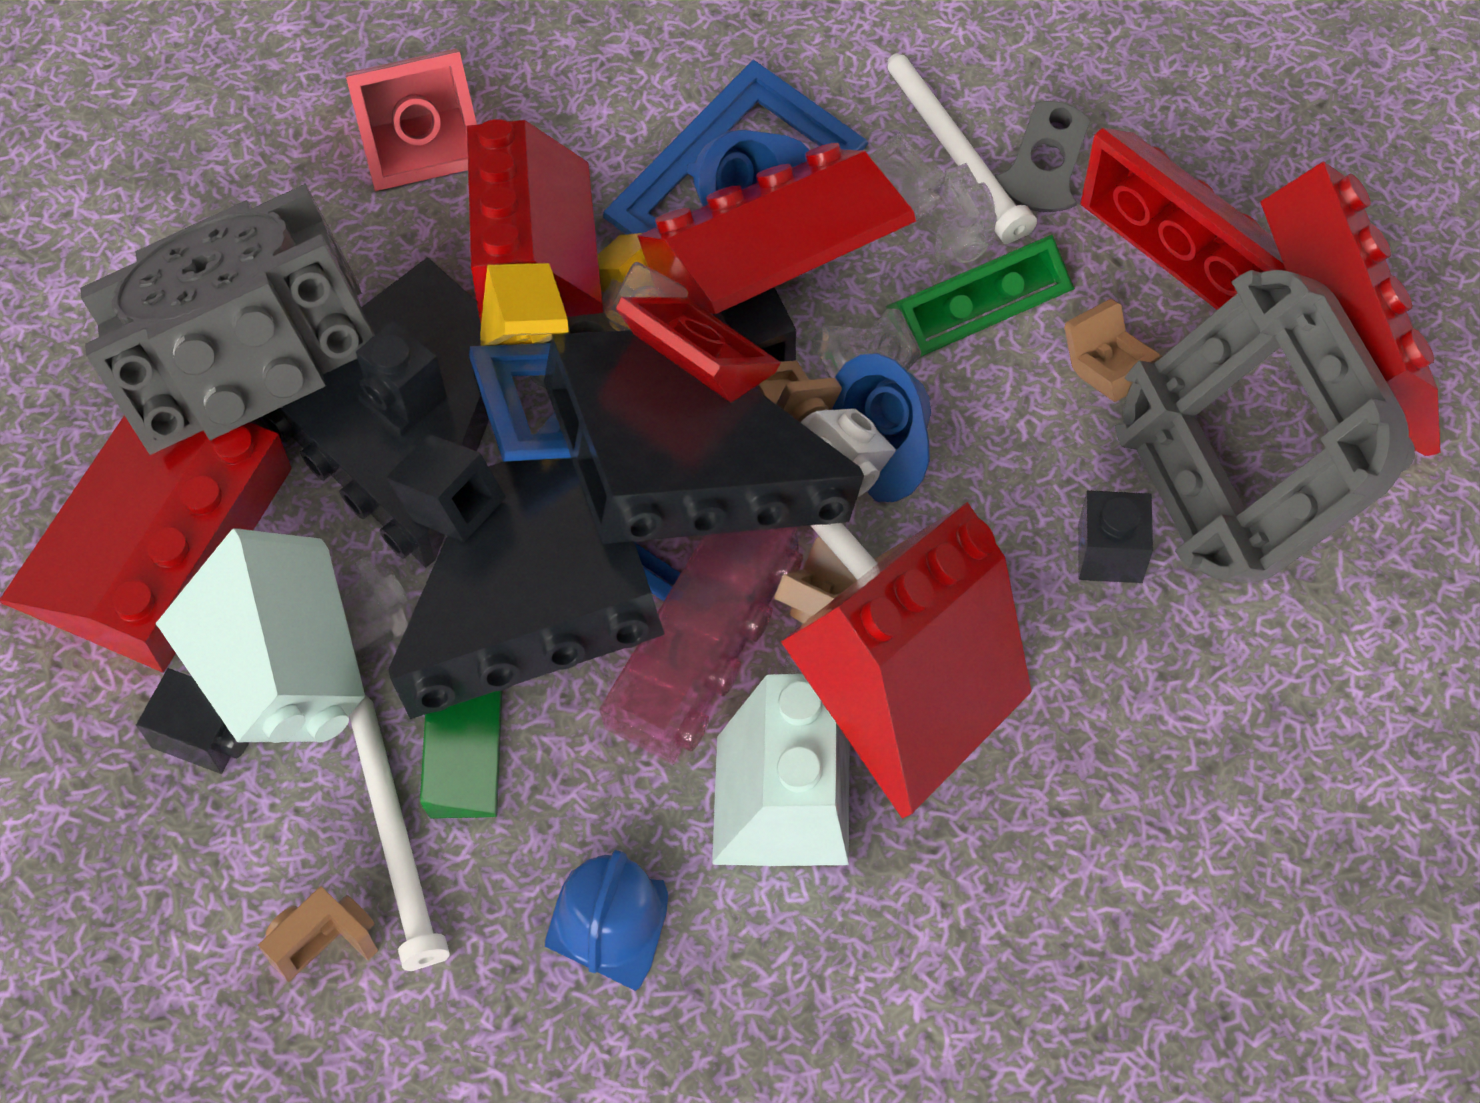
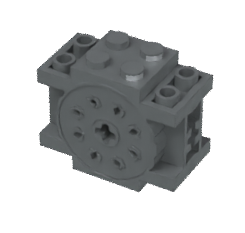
[80,183,375,455]

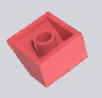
[346,48,477,191]

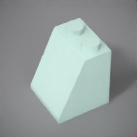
[156,528,365,743]
[712,674,850,866]

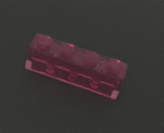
[599,527,803,765]

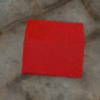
[616,297,781,403]

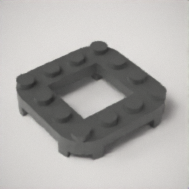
[1115,270,1415,583]

